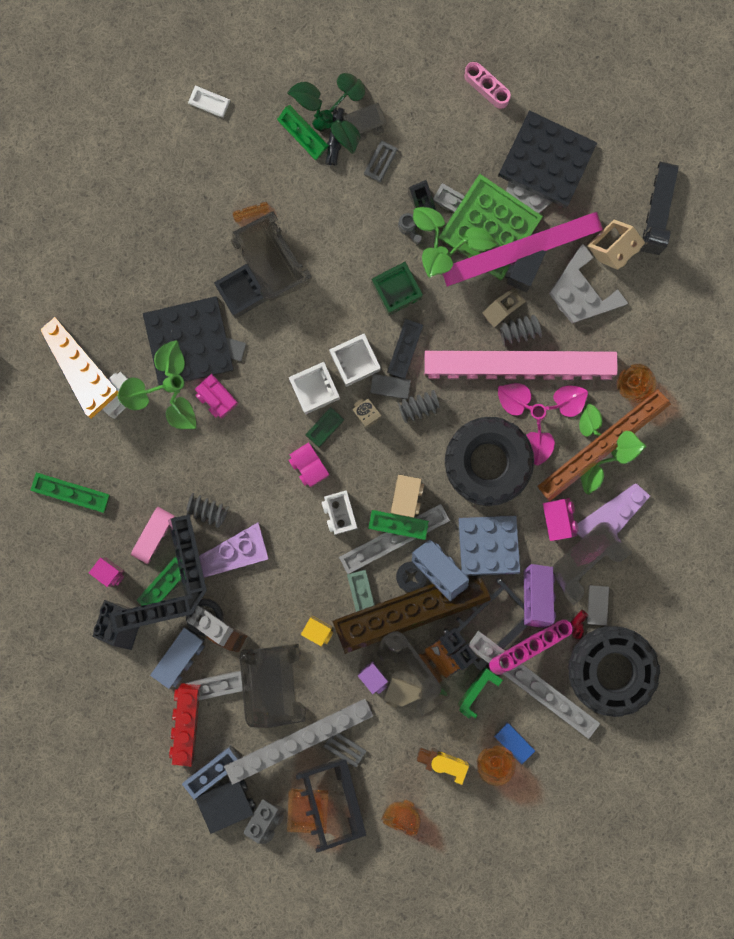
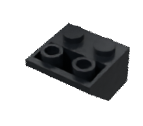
[92,600,139,650]

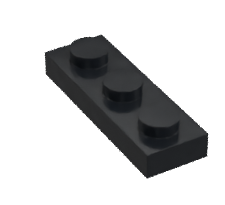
[387,319,423,379]

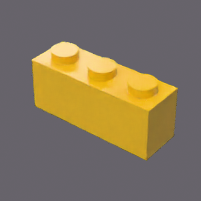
[301,615,333,646]

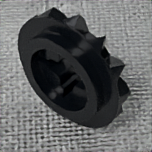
[396,562,427,592]

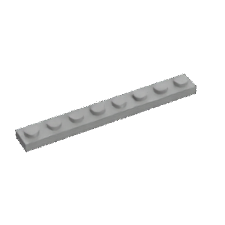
[468,631,600,739]
[224,699,373,785]

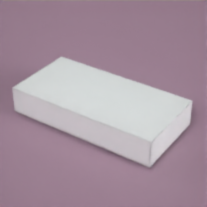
[188,86,230,118]

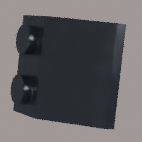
[505,250,546,293]

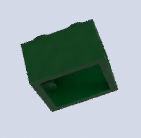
[371,262,423,316]

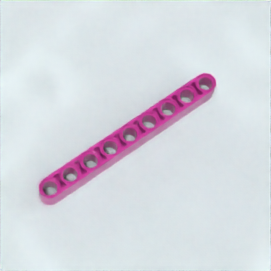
[442,212,603,287]

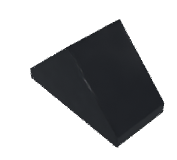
[408,180,436,210]

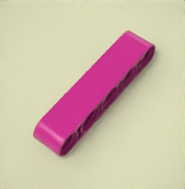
[489,619,572,675]

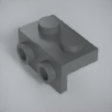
[244,800,286,844]

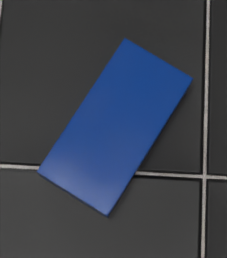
[494,722,535,765]

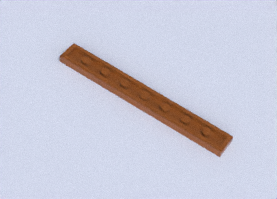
[537,389,671,502]

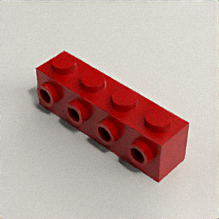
[169,683,201,767]

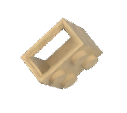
[587,220,645,270]
[391,475,424,518]

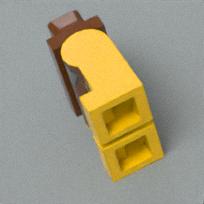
[417,747,469,785]

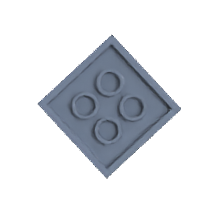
[458,516,520,576]

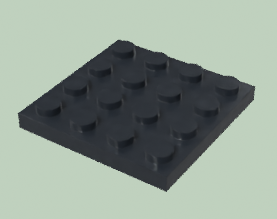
[498,110,597,209]
[142,296,234,386]

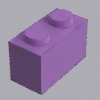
[358,661,388,694]

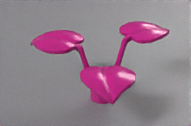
[498,383,588,465]

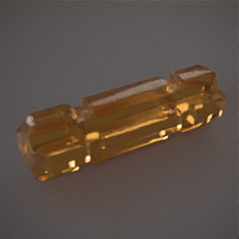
[233,202,270,222]

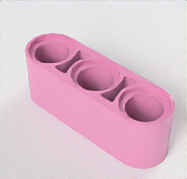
[464,62,511,109]
[131,507,175,565]

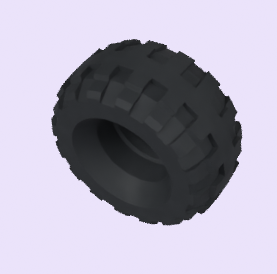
[445,417,534,506]
[568,626,660,717]

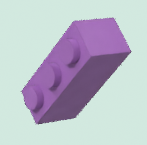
[524,564,556,628]

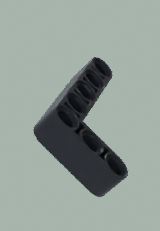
[640,161,679,255]

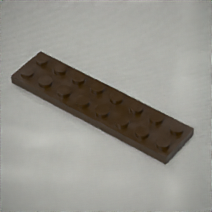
[332,575,491,654]

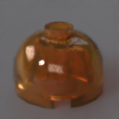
[617,364,657,403]
[477,746,516,786]
[381,800,421,836]

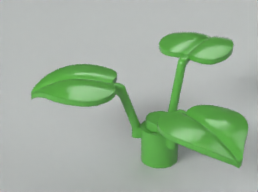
[413,207,497,278]
[117,341,196,429]
[579,404,646,495]

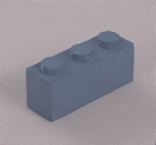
[412,540,469,601]
[150,627,205,689]
[182,745,240,800]

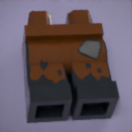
[424,628,478,678]

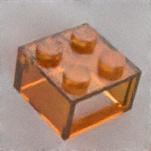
[287,789,329,834]

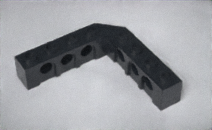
[109,514,207,633]

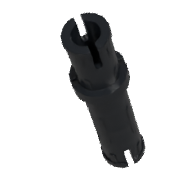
[325,107,345,166]

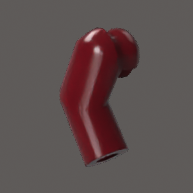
[571,610,589,639]

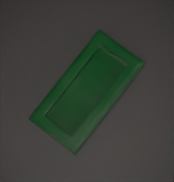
[305,407,345,448]

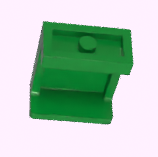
[458,667,503,719]

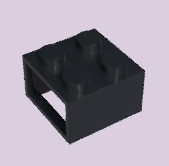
[214,264,268,319]

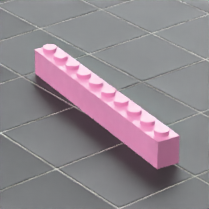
[424,351,617,380]

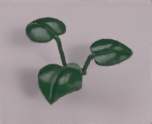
[287,73,365,154]

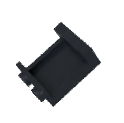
[195,779,256,834]

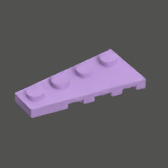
[576,483,650,553]
[199,522,269,578]

